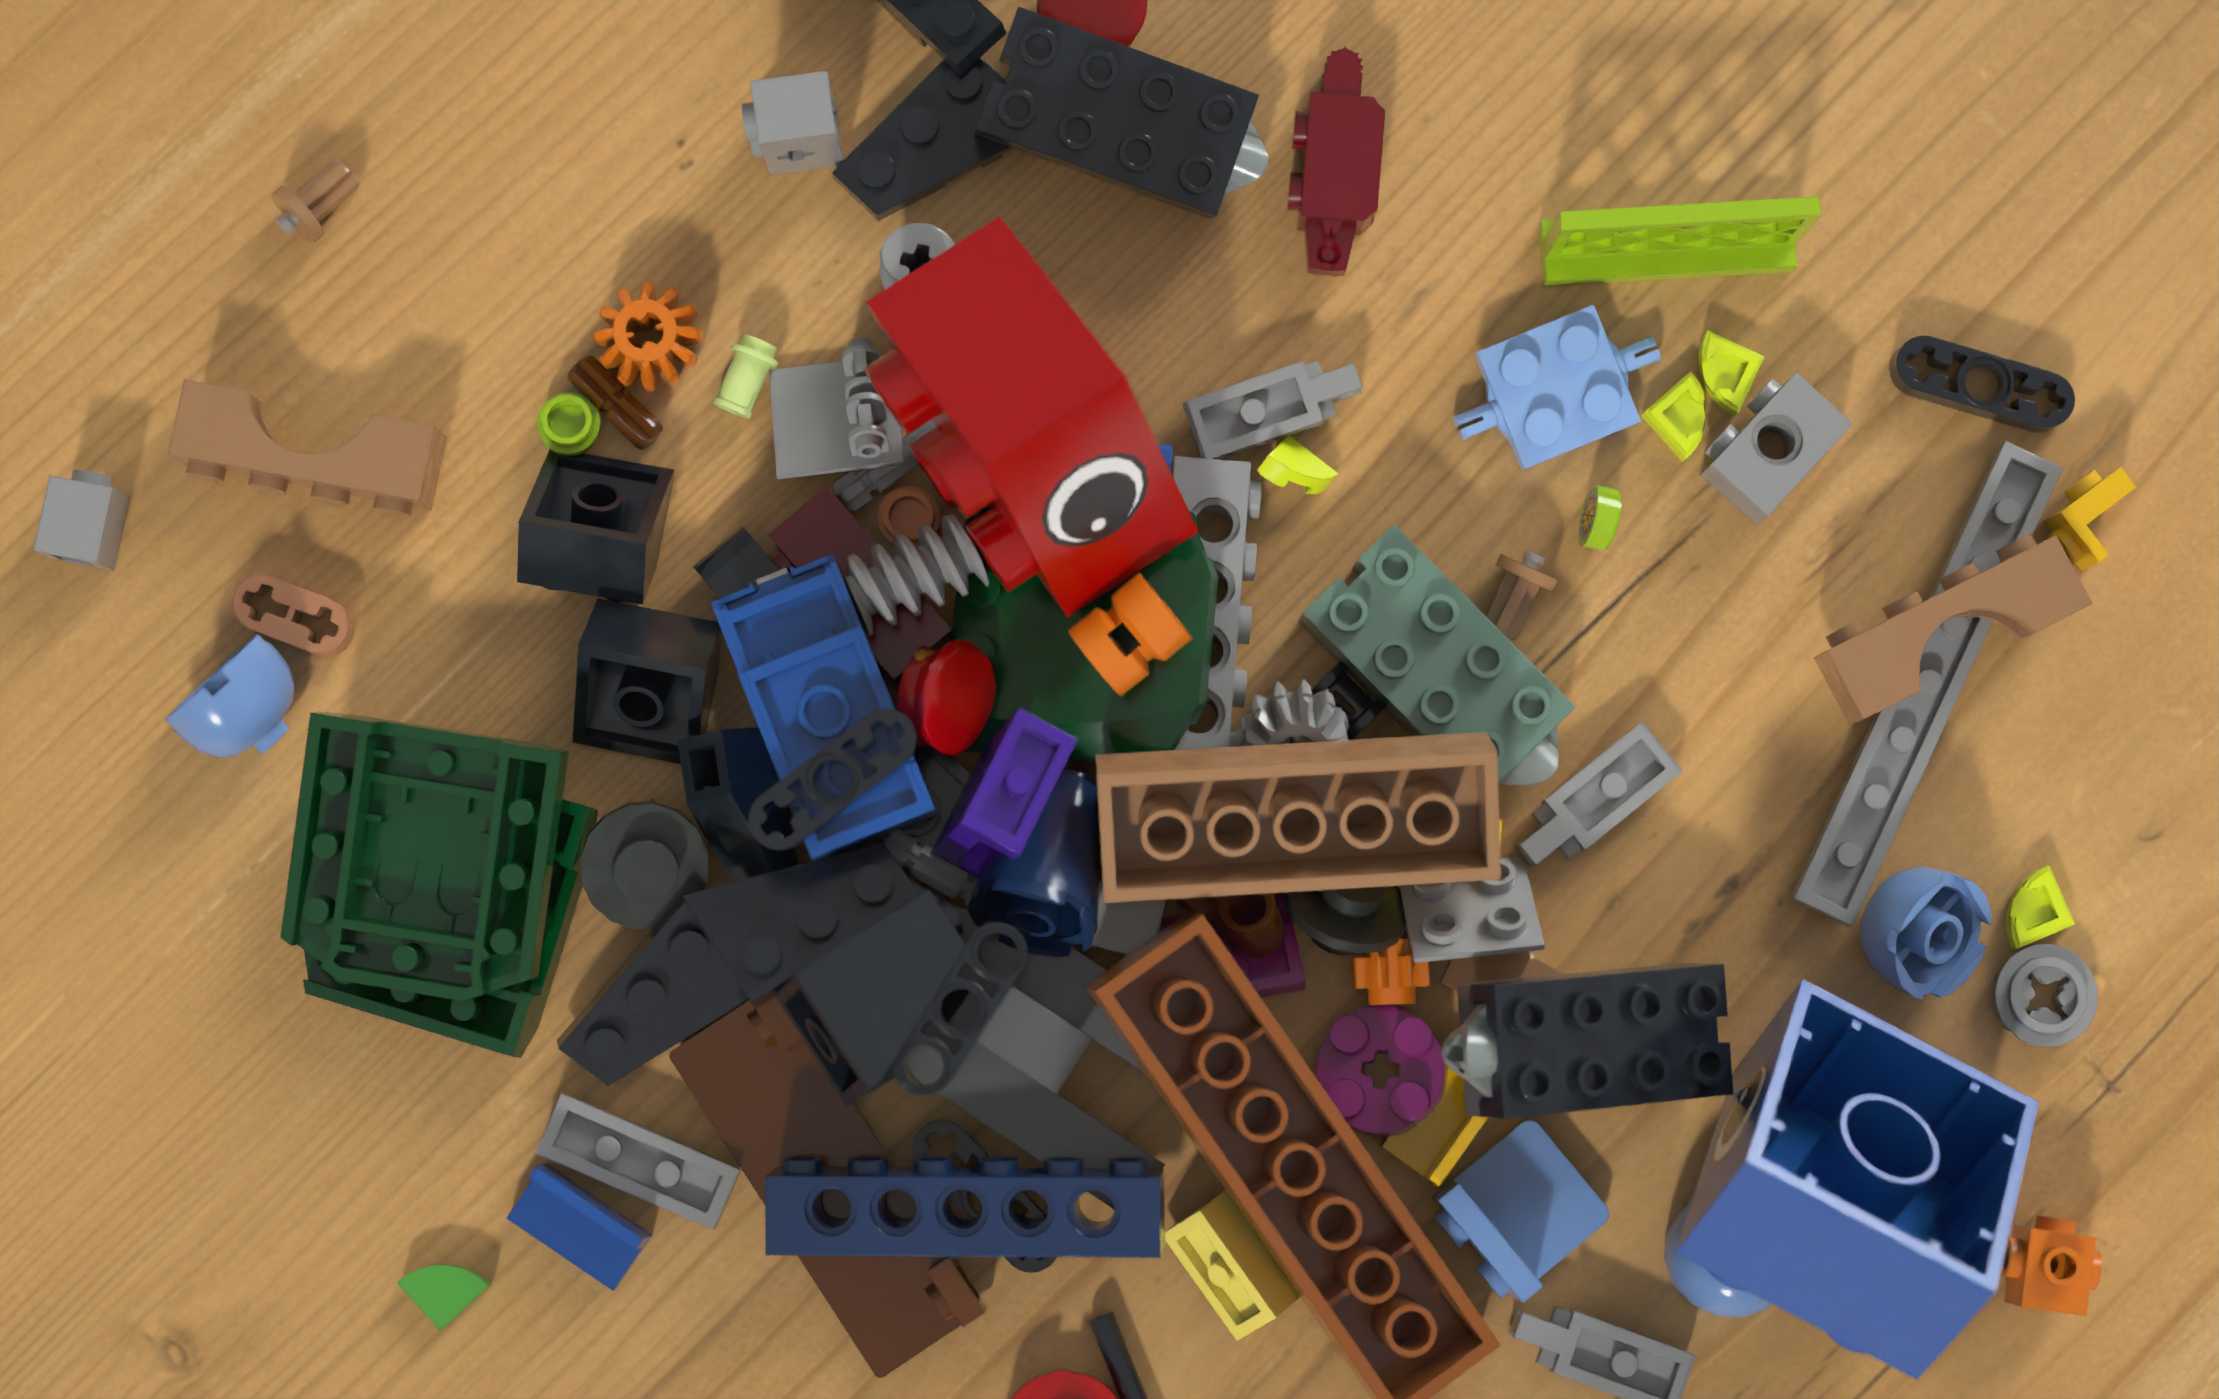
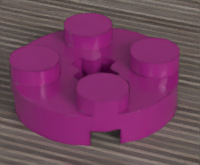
[1316,1005,1448,1137]

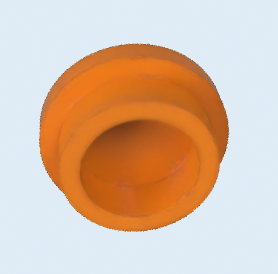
[877,486,941,547]

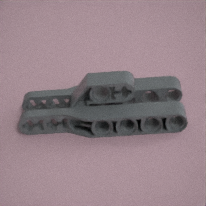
[843,846,1166,1209]

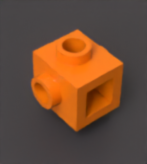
[2001,1215,2102,1316]

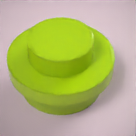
[537,392,601,456]

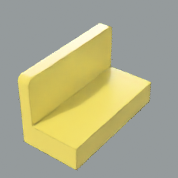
[1165,1189,1300,1341]

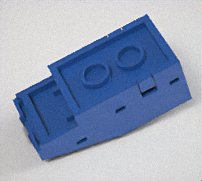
[711,554,938,861]

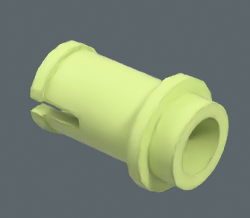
[712,334,779,419]

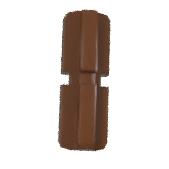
[567,355,663,450]

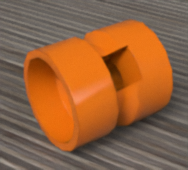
[1068,573,1193,697]

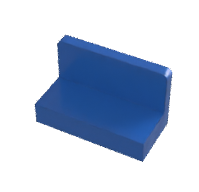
[506,1163,652,1291]

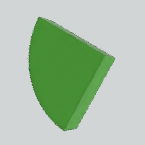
[397,1264,492,1330]

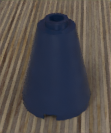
[967,769,1100,957]

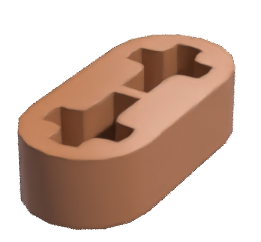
[232,574,355,657]

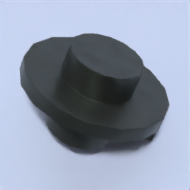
[580,798,709,929]
[1284,886,1407,955]

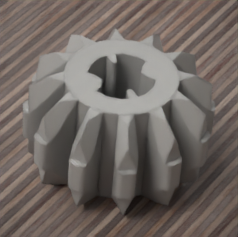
[1240,679,1349,746]

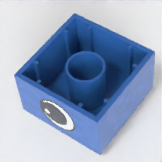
[1675,979,2039,1380]

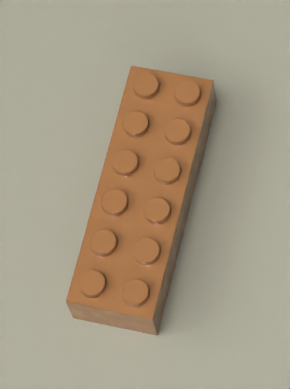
[1095,732,1501,903]

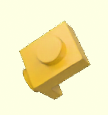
[2043,467,2136,571]

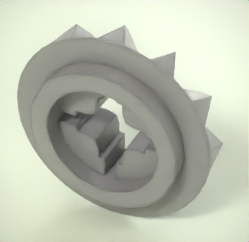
[1992,944,2098,1047]

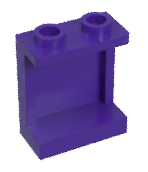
[931,708,1078,879]

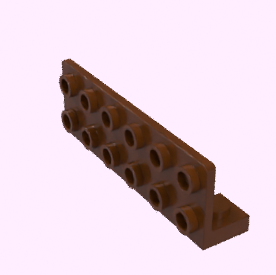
[669,995,987,1378]

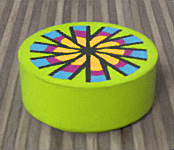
[1578,484,1622,551]

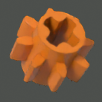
[1352,939,1431,1005]

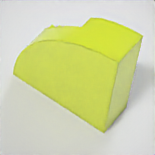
[1698,330,1765,417]
[1641,371,1706,462]
[1257,436,1338,494]
[2005,865,2075,949]

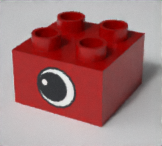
[864,216,1199,617]

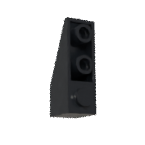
[678,727,798,883]

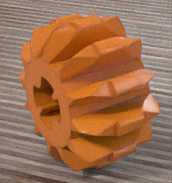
[593,282,703,392]

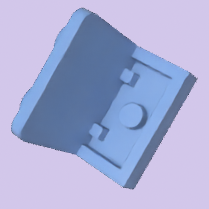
[1432,1120,1609,1303]

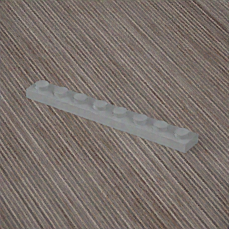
[1790,441,2063,927]

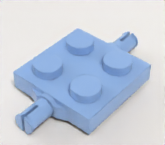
[1453,305,1661,471]

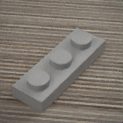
[535,1093,742,1230]

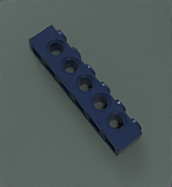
[765,1156,1165,1258]

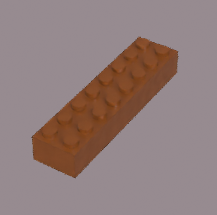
[1084,911,1501,1399]

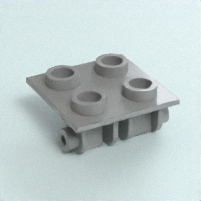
[769,338,904,480]
[1399,856,1545,963]

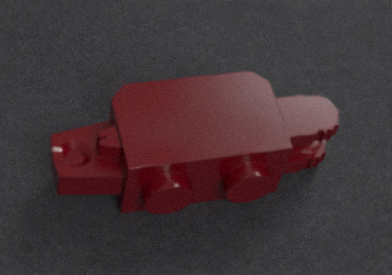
[1287,46,1385,276]

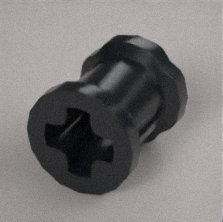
[1311,661,1386,740]

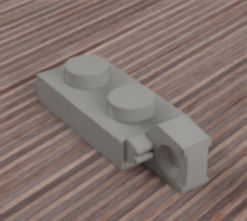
[1183,361,1363,460]
[1515,721,1683,868]
[1508,1307,1696,1399]

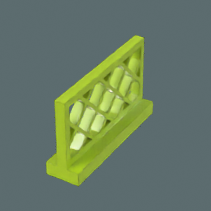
[1539,196,1821,286]

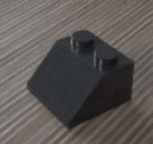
[517,449,674,605]
[572,598,722,764]

